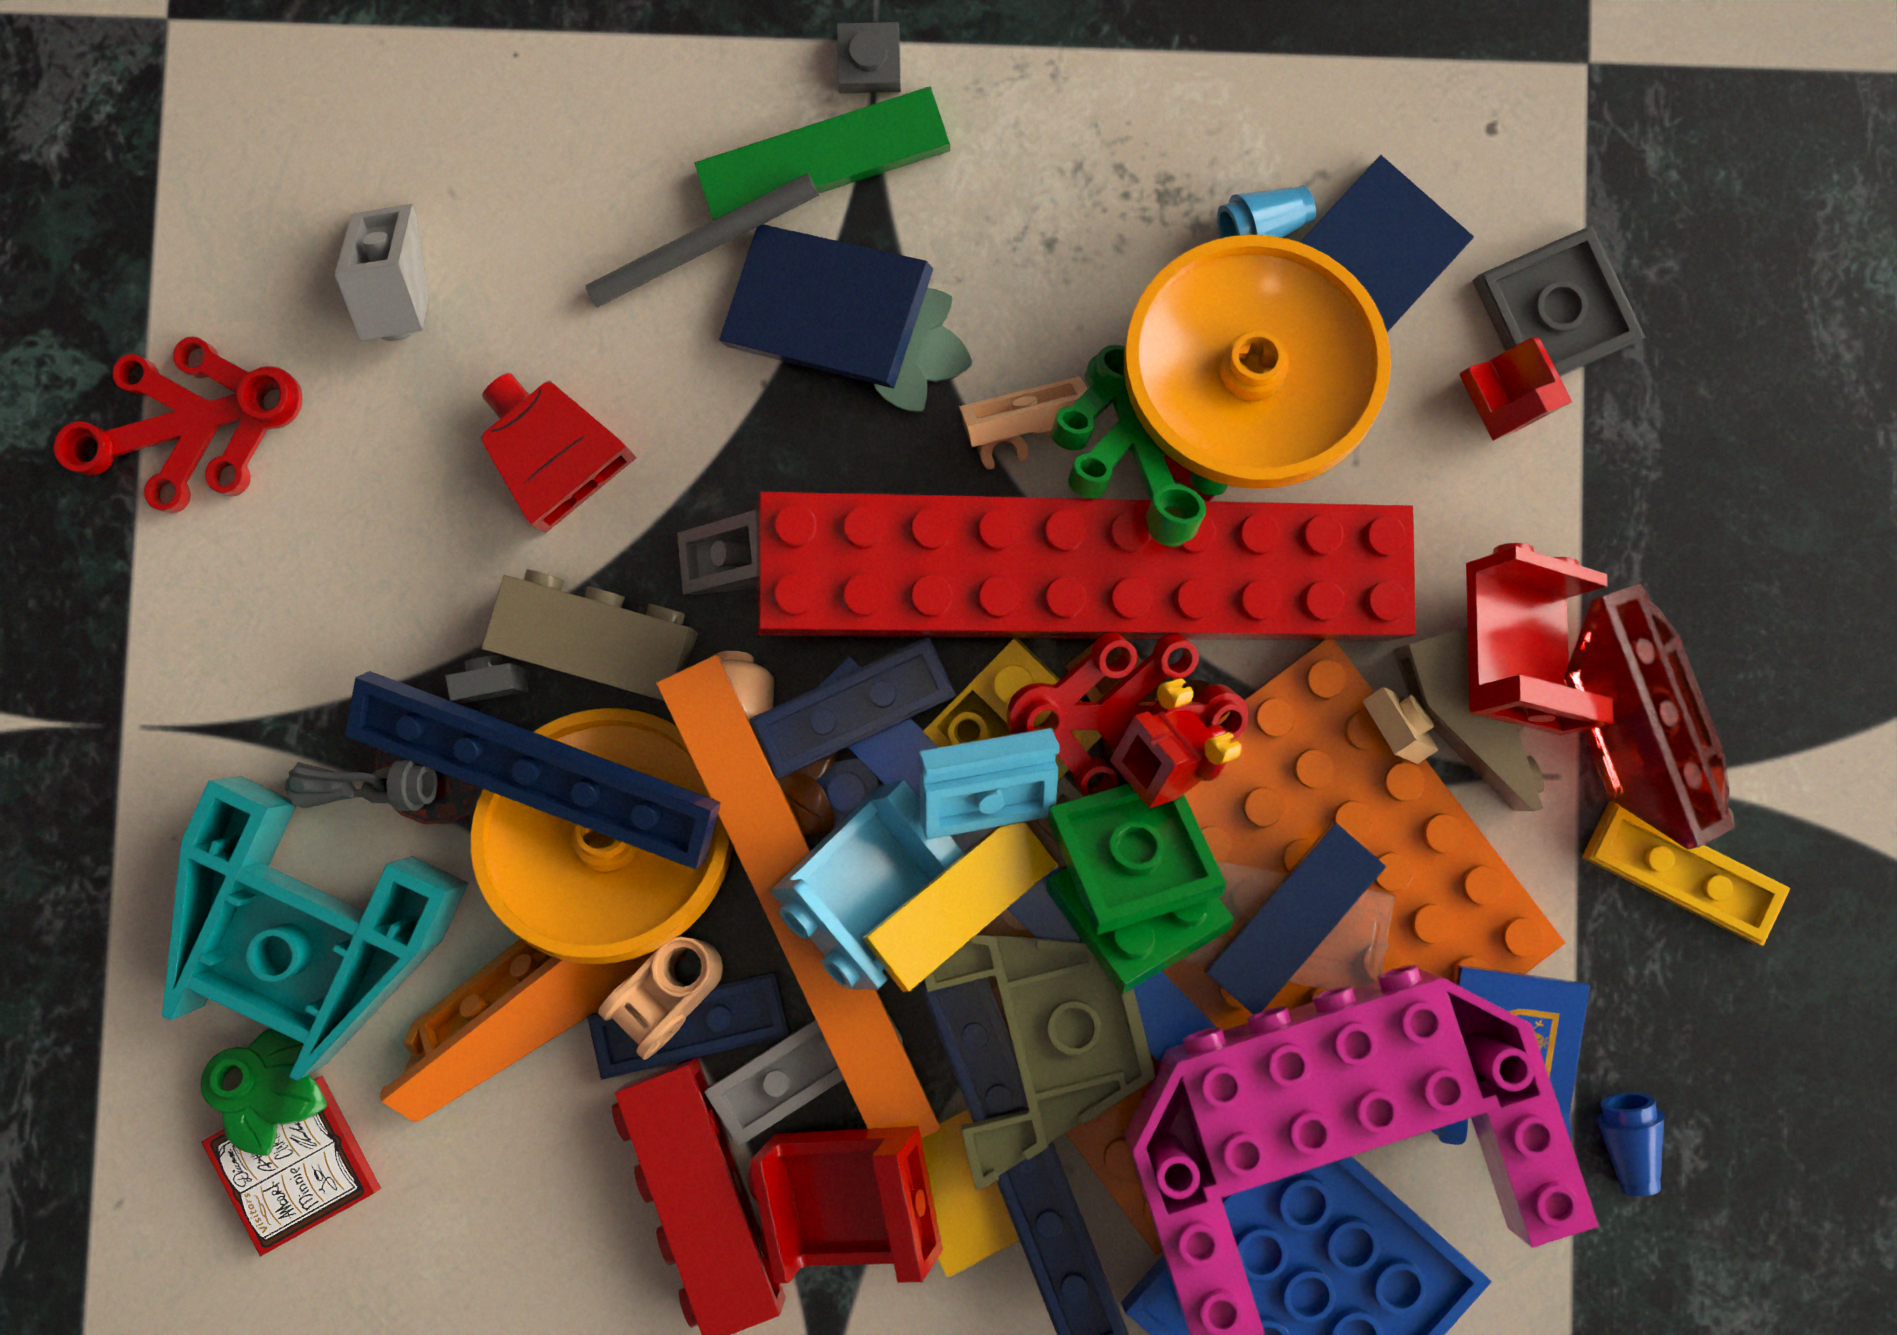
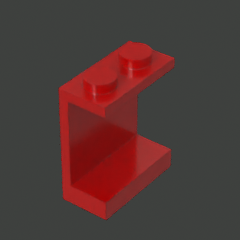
[1466,543,1614,736]

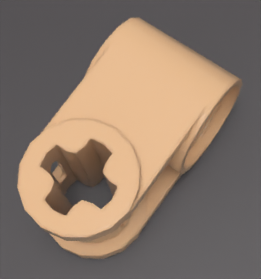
[598,937,723,1060]

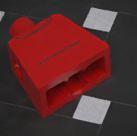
[481,373,636,534]

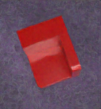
[1460,337,1572,441]

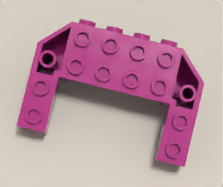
[1124,965,1599,1335]

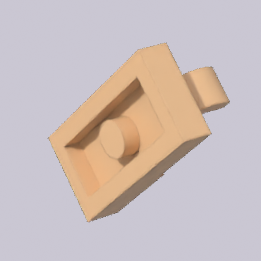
[959,376,1097,470]

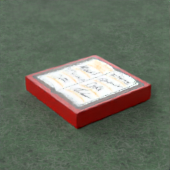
[201,1075,381,1256]

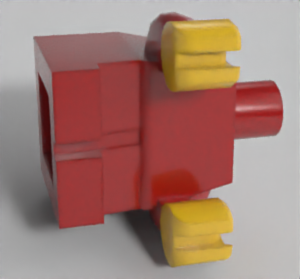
[1110,678,1241,809]

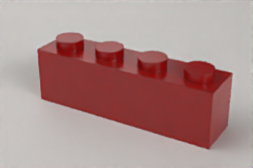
[612,1057,786,1335]

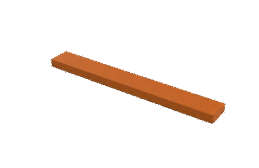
[656,654,941,1139]

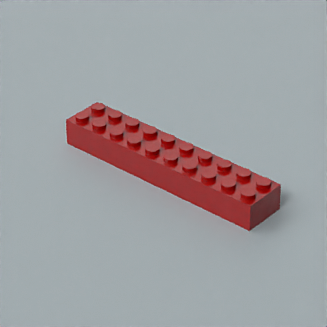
[756,492,1416,641]

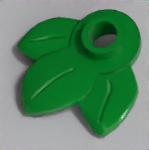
[201,1028,327,1156]

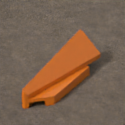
[380,939,685,1122]

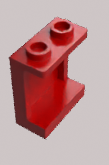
[748,1126,943,1284]

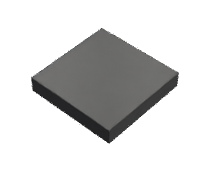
[1473,225,1646,377]

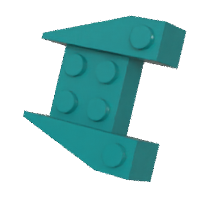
[162,776,469,1081]

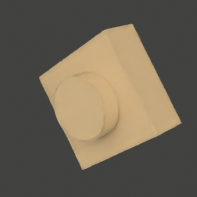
[1362,686,1439,764]

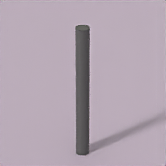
[585,172,819,308]

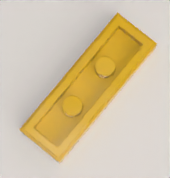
[1582,801,1791,946]
[862,822,1058,992]

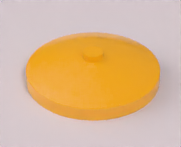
[1124,235,1391,489]
[471,708,733,964]

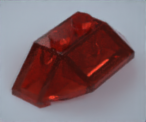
[1564,582,1735,849]

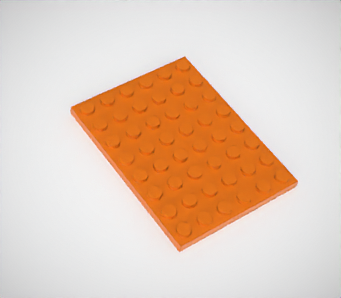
[979,639,1566,1256]

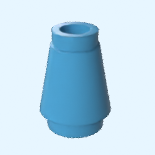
[1217,185,1316,238]

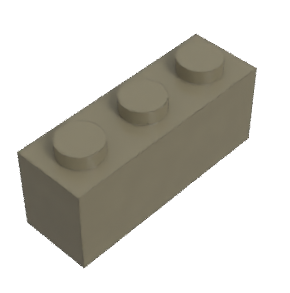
[481,569,698,701]

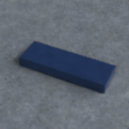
[749,636,956,780]
[1203,822,1387,1014]
[587,970,791,1080]

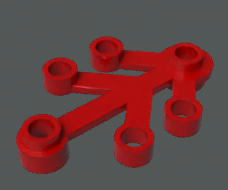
[54,337,302,514]
[1007,633,1248,797]

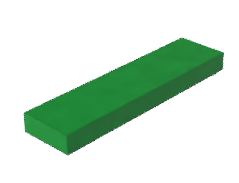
[694,86,950,220]

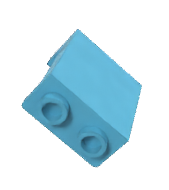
[770,780,964,990]

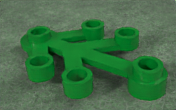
[1051,345,1228,547]

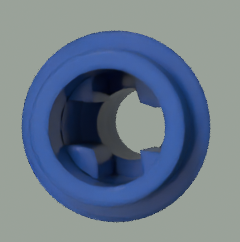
[1596,1092,1665,1197]

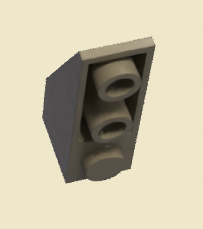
[1394,627,1544,811]

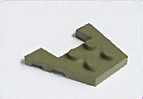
[924,933,1156,1190]

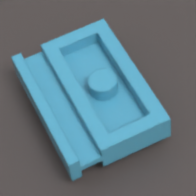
[919,728,1060,840]

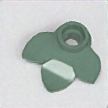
[874,288,972,413]

